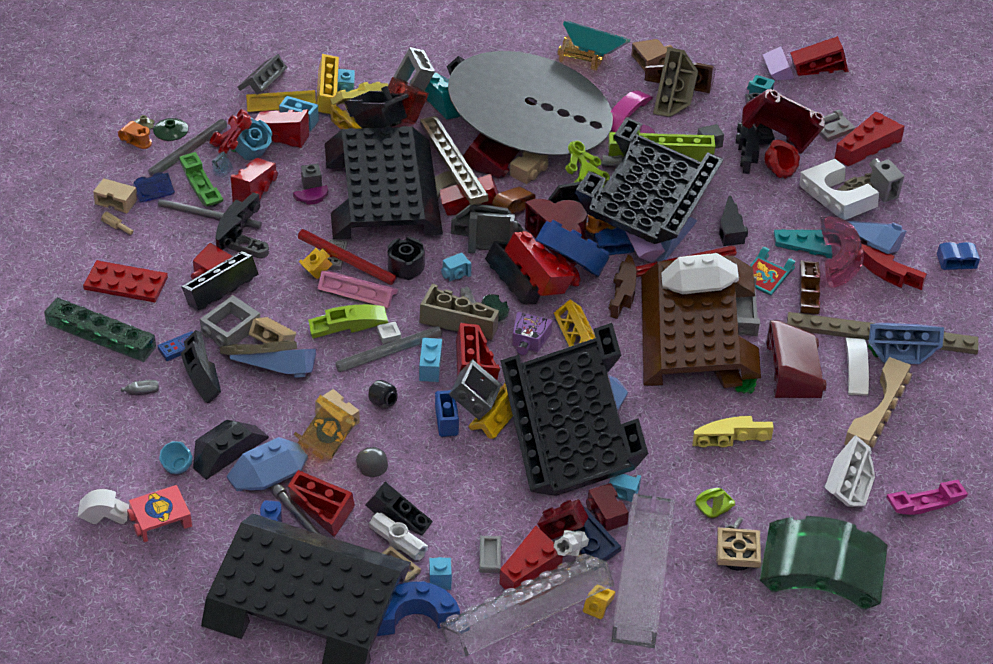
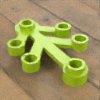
[565,140,610,187]

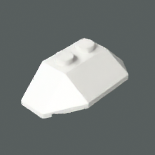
[661,253,739,294]
[825,436,875,507]

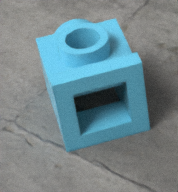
[441,252,471,281]
[609,474,641,503]

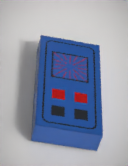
[158,331,193,361]

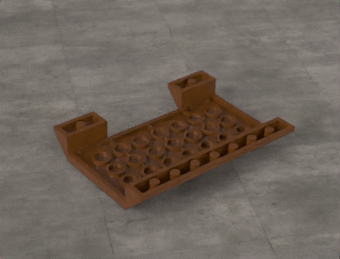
[641,256,761,386]

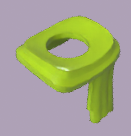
[695,488,735,518]

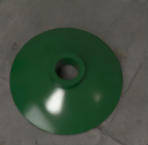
[153,118,188,141]

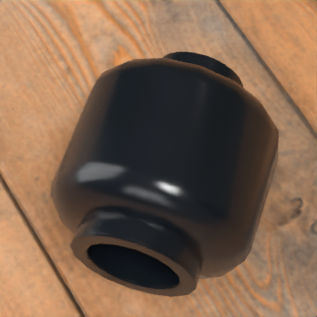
[368,380,398,409]

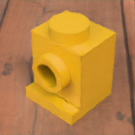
[299,248,333,280]

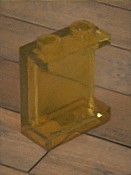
[557,35,606,71]

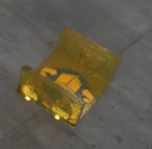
[293,395,358,459]

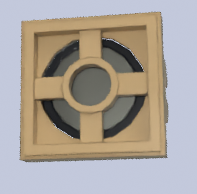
[716,527,761,571]

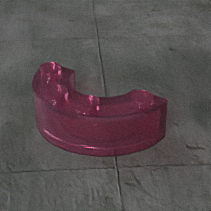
[820,216,864,288]

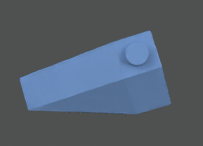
[828,219,907,254]
[230,349,316,378]

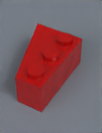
[790,36,849,76]
[255,109,309,148]
[288,470,355,537]
[499,526,563,597]

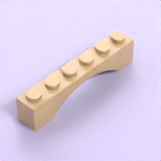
[844,357,912,448]

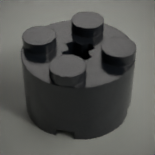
[387,237,425,280]

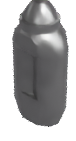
[120,380,159,395]

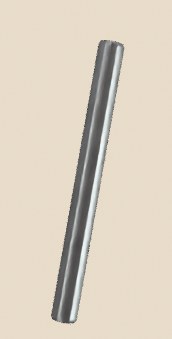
[148,118,227,177]
[335,326,442,372]

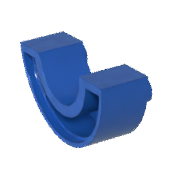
[535,220,610,277]
[377,581,460,636]

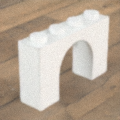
[799,159,879,221]

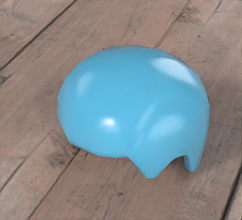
[159,441,192,475]

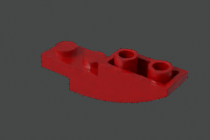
[857,243,927,290]

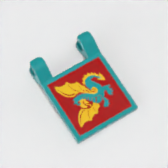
[750,247,796,295]

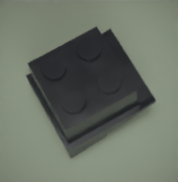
[344,86,409,128]

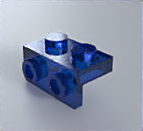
[133,172,175,203]

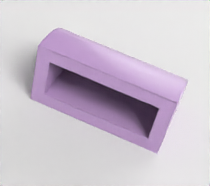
[763,46,794,80]
[626,232,665,263]

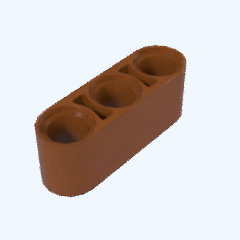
[492,186,536,214]

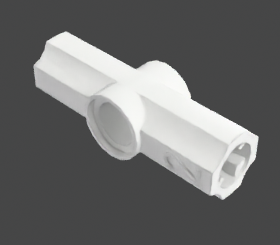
[369,512,428,561]
[554,530,589,556]

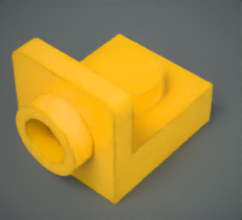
[583,584,615,619]

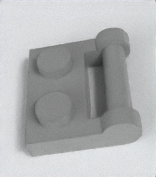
[819,109,856,142]

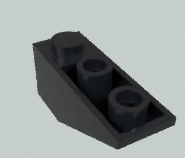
[719,195,748,246]
[365,482,433,536]

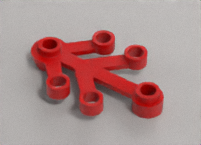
[209,109,252,156]

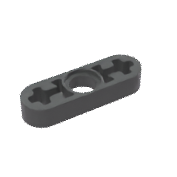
[227,234,269,258]

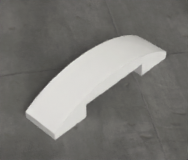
[845,337,869,396]

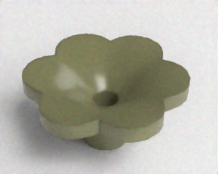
[134,115,155,129]

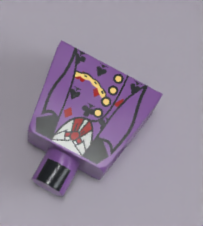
[512,312,552,355]

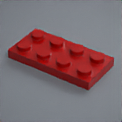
[83,260,168,303]

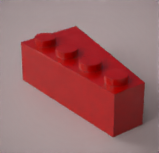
[834,112,905,167]
[504,231,574,296]

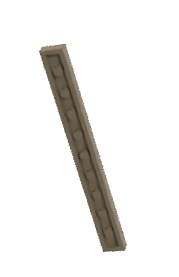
[420,116,488,205]
[787,312,978,354]

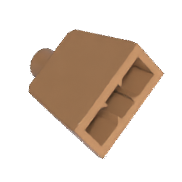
[631,39,673,71]

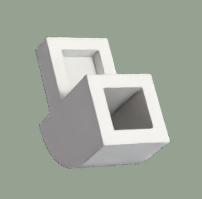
[78,489,129,524]

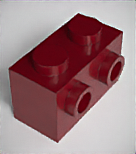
[537,499,589,540]

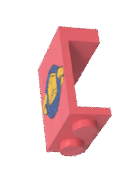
[127,485,192,542]

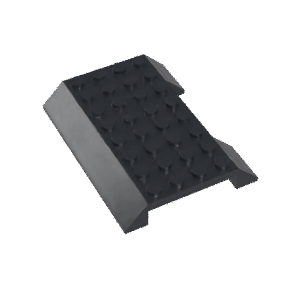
[575,117,724,244]
[324,126,443,240]
[500,323,649,496]
[201,514,411,664]

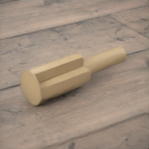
[101,212,133,235]

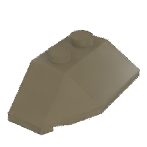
[653,47,698,117]

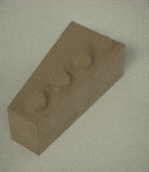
[419,283,499,340]

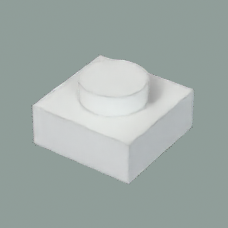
[377,322,401,344]

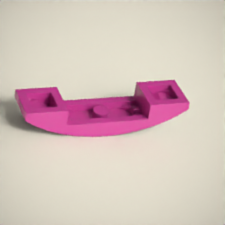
[610,90,653,132]
[886,479,968,515]

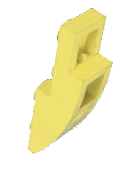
[330,82,389,111]
[692,416,774,447]

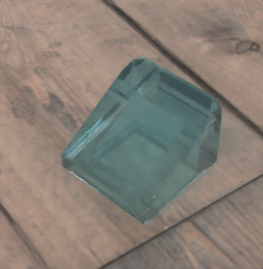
[212,152,233,178]

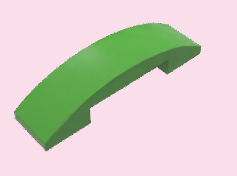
[179,152,223,207]

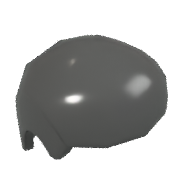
[356,447,388,477]

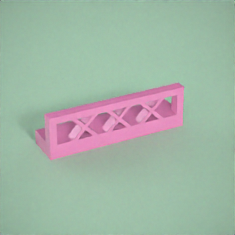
[318,271,398,308]

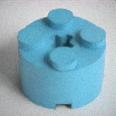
[235,118,272,160]

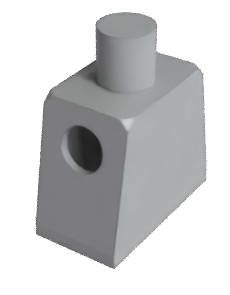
[869,159,905,202]

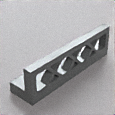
[237,54,287,95]

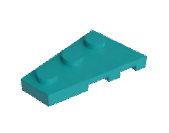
[773,229,833,259]

